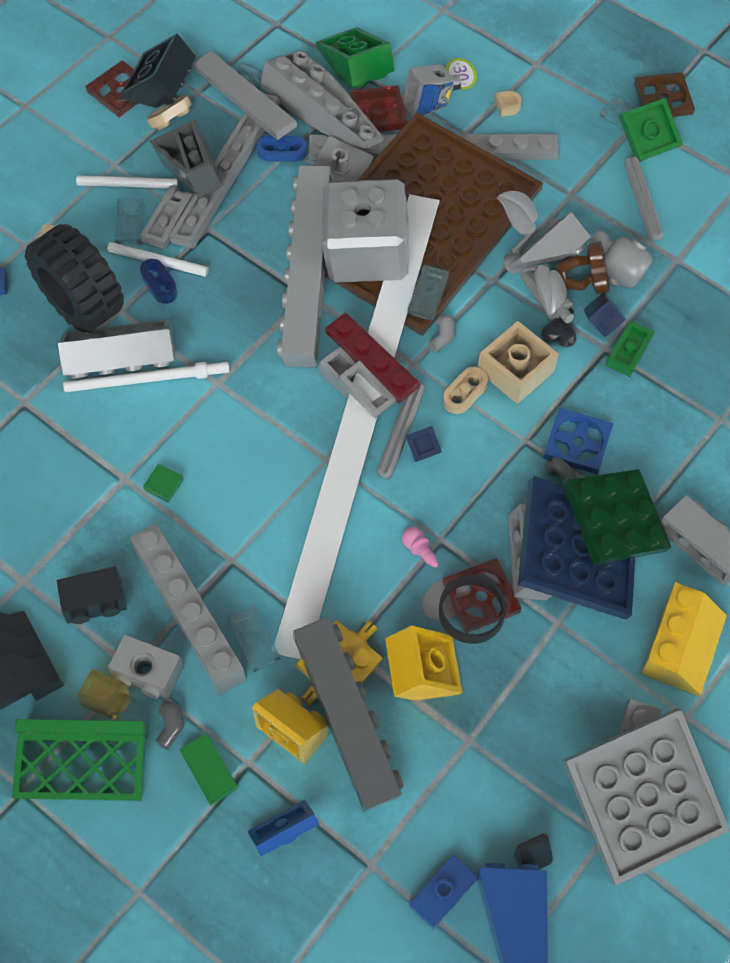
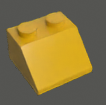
[385,625,463,701]
[252,689,328,764]

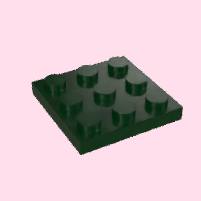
[563,469,672,565]

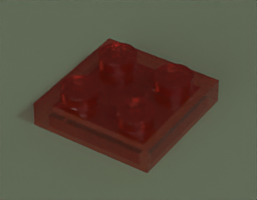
[350,85,408,132]

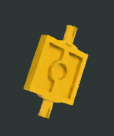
[296,620,383,706]

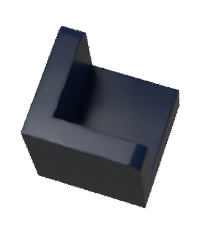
[584,292,626,338]

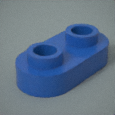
[256,135,307,162]

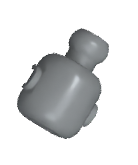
[587,230,653,288]

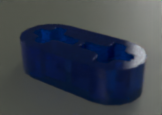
[140,259,178,304]

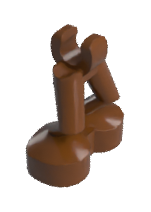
[550,241,610,294]

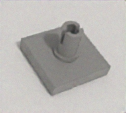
[313,135,375,182]

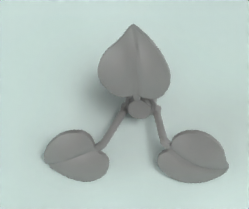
[496,191,572,316]

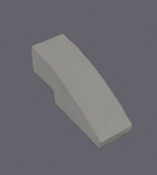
[318,346,397,418]

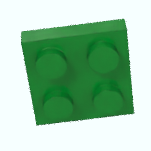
[618,98,683,162]

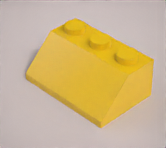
[641,582,727,697]

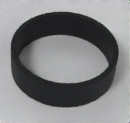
[439,575,507,644]

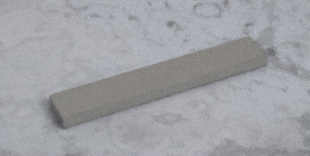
[192,51,297,140]

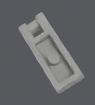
[140,185,195,249]

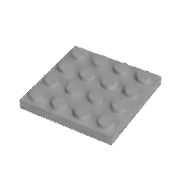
[562,708,730,885]

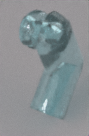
[238,62,263,90]

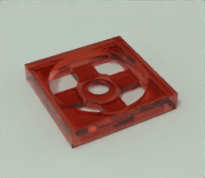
[86,60,138,117]
[442,558,522,633]

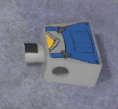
[402,64,461,118]

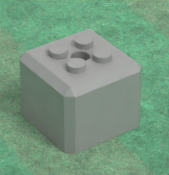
[321,179,408,282]

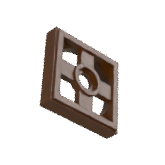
[634,73,695,117]

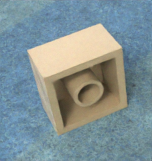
[478,321,559,404]

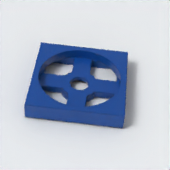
[543,408,613,475]

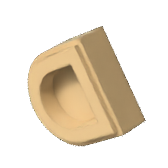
[494,91,522,117]

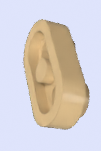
[146,94,192,130]
[443,367,488,414]

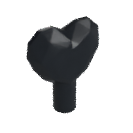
[541,308,577,347]

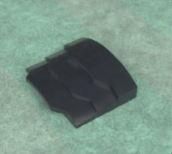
[0,611,64,710]

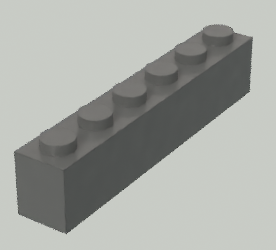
[293,617,404,812]

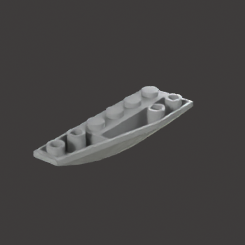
[260,50,384,149]

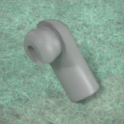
[428,315,455,353]

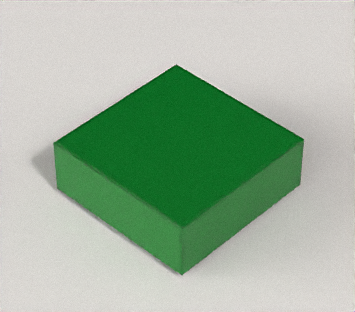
[143,464,184,503]

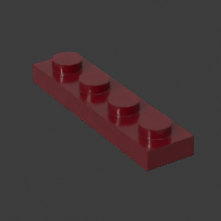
[325,312,420,404]

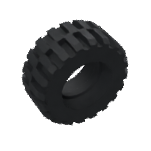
[24,224,124,332]

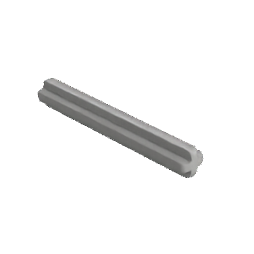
[624,156,664,242]
[377,383,425,479]

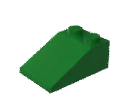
[315,27,395,88]

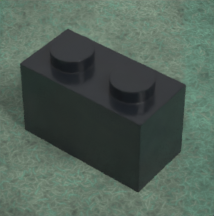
[56,566,127,624]

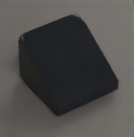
[514,833,553,870]

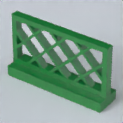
[12,719,148,801]

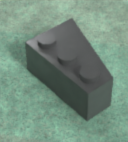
[149,120,222,197]

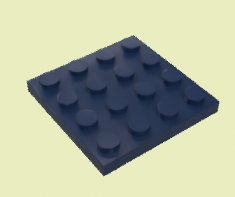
[518,476,635,620]

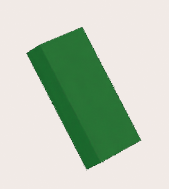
[179,733,238,806]

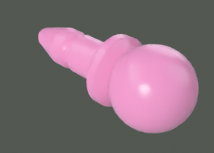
[402,526,438,567]

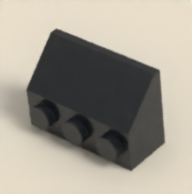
[120,33,196,108]

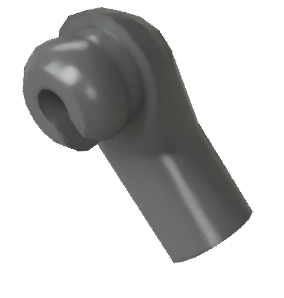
[545,457,576,484]
[155,701,184,750]

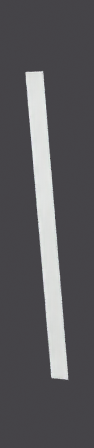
[272,194,440,660]

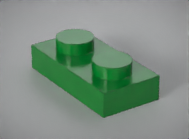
[606,321,655,377]

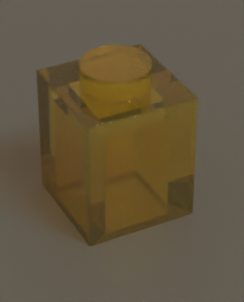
[77,669,130,720]

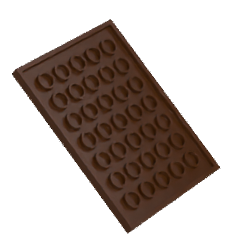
[325,112,543,337]

